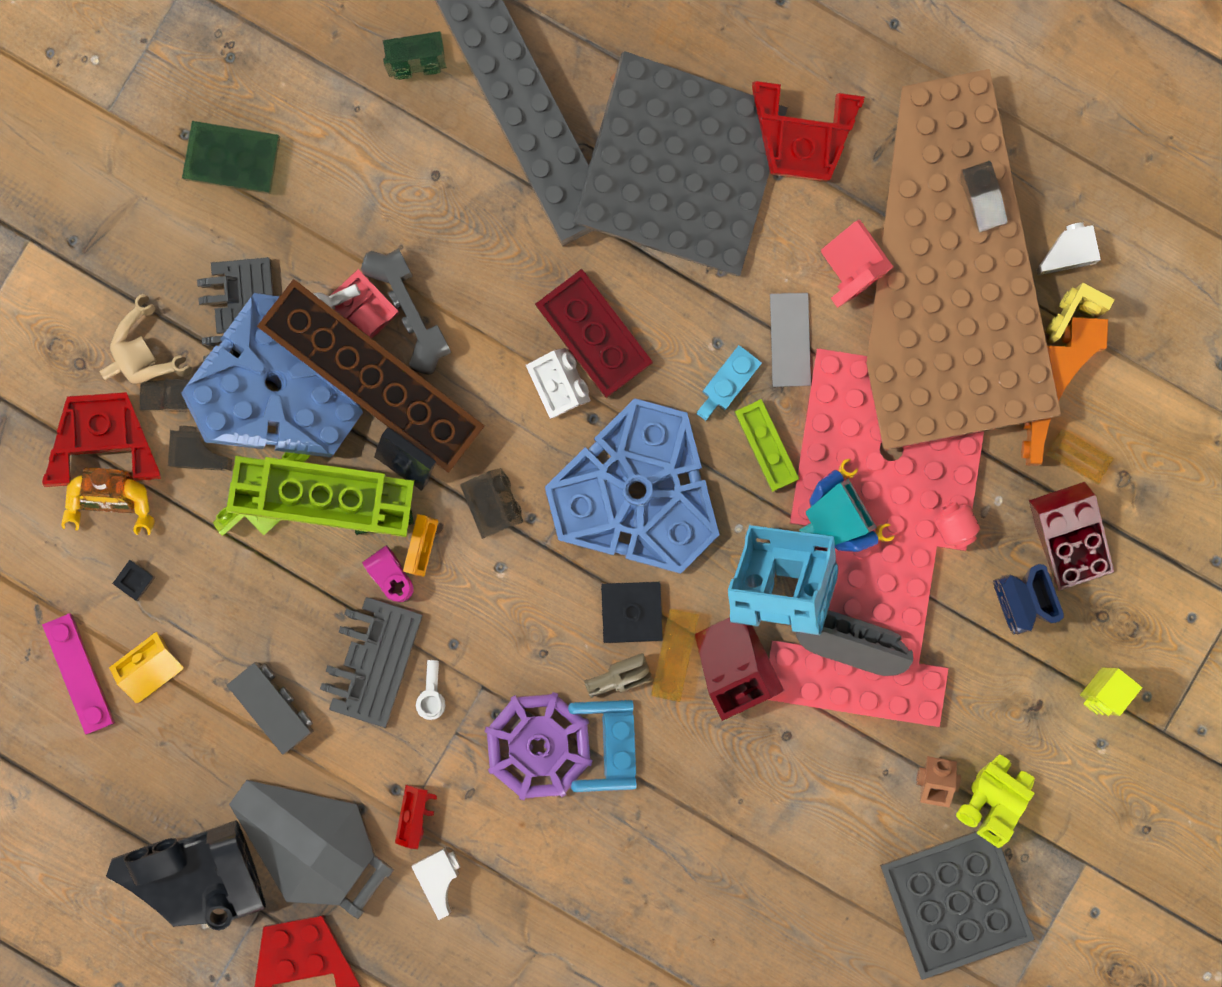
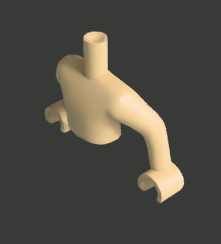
[100,294,192,384]

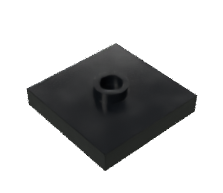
[374,427,436,491]
[601,581,663,643]

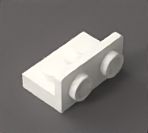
[526,348,590,419]

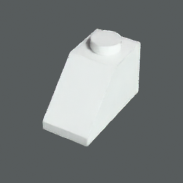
[1037,222,1101,275]

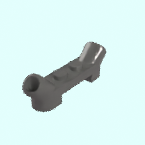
[361,248,452,375]

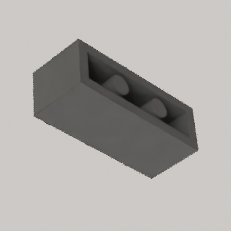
[227,662,314,755]

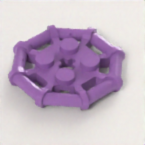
[484,692,593,800]

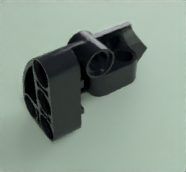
[106,820,266,930]

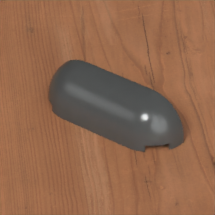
[796,610,913,676]

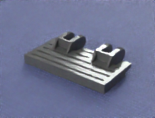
[197,257,274,361]
[320,597,423,728]

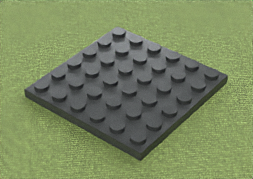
[573,51,788,276]

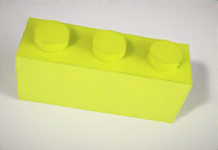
[1080,667,1143,717]

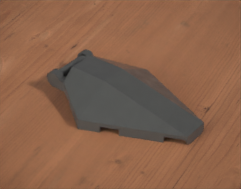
[229,780,394,919]

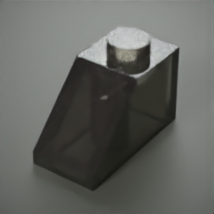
[960,160,1008,233]

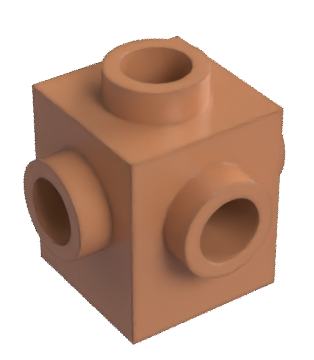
[916,756,961,808]

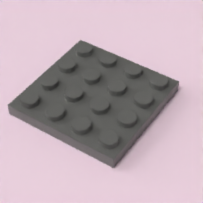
[880,830,1035,980]

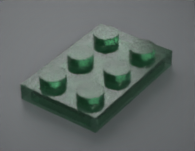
[182,121,280,194]

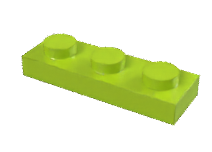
[734,399,799,492]

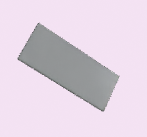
[770,293,811,387]

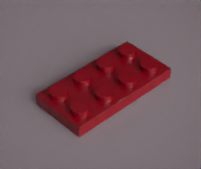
[535,269,653,398]

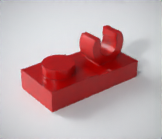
[395,785,437,850]

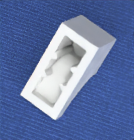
[411,848,461,920]

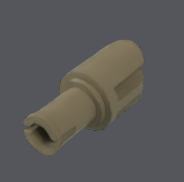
[584,653,653,698]

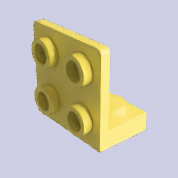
[1045,283,1115,344]

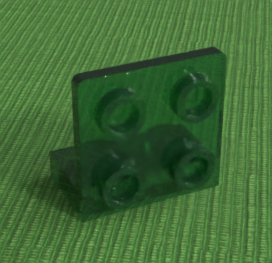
[383,31,447,80]

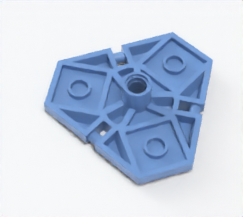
[181,293,363,457]
[545,398,720,574]

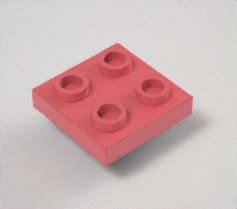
[331,269,399,339]

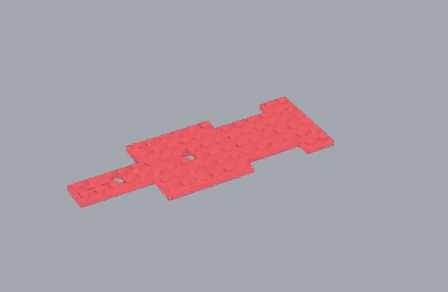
[768,348,984,727]

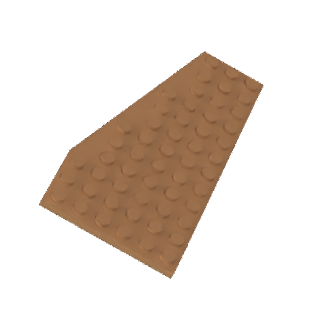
[866,69,1061,450]

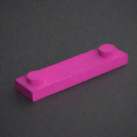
[42,613,115,735]

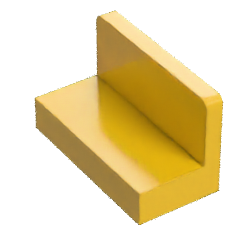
[109,632,183,703]

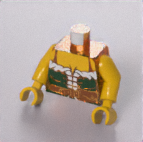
[61,467,155,535]

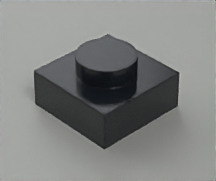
[112,560,155,601]

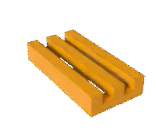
[403,514,438,577]

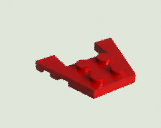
[752,81,865,182]
[42,392,161,487]
[254,915,361,987]

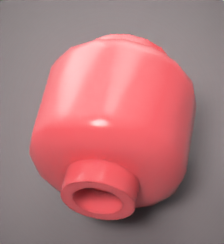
[936,502,980,549]

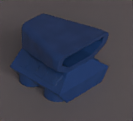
[993,564,1064,635]

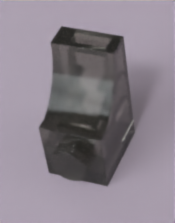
[140,379,190,412]
[168,426,232,471]

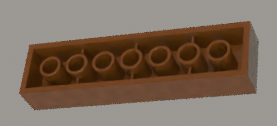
[257,279,485,473]

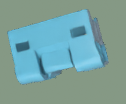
[728,525,838,635]

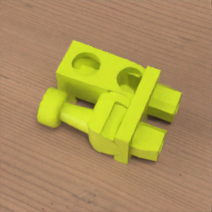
[956,754,1035,848]

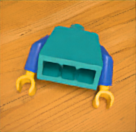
[799,459,895,552]

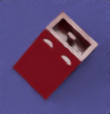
[1029,482,1114,591]
[695,617,784,721]

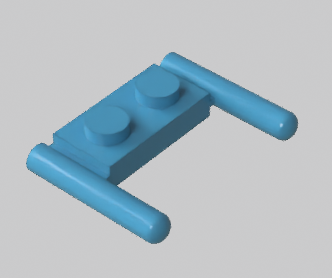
[568,700,637,792]

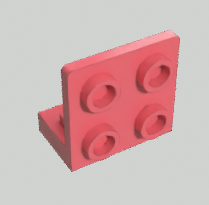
[821,220,893,308]

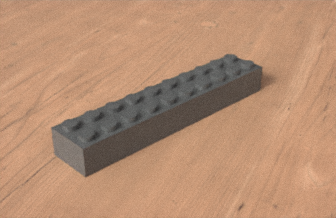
[434,0,594,246]

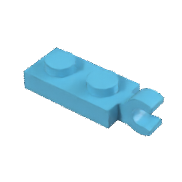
[697,345,762,421]

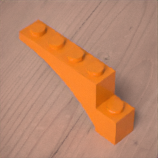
[1021,317,1108,466]

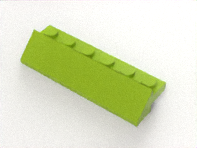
[226,456,414,537]

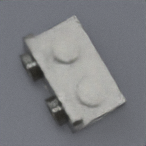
[460,468,523,539]

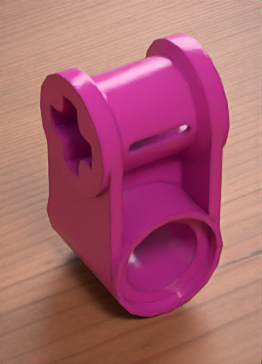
[362,545,414,602]

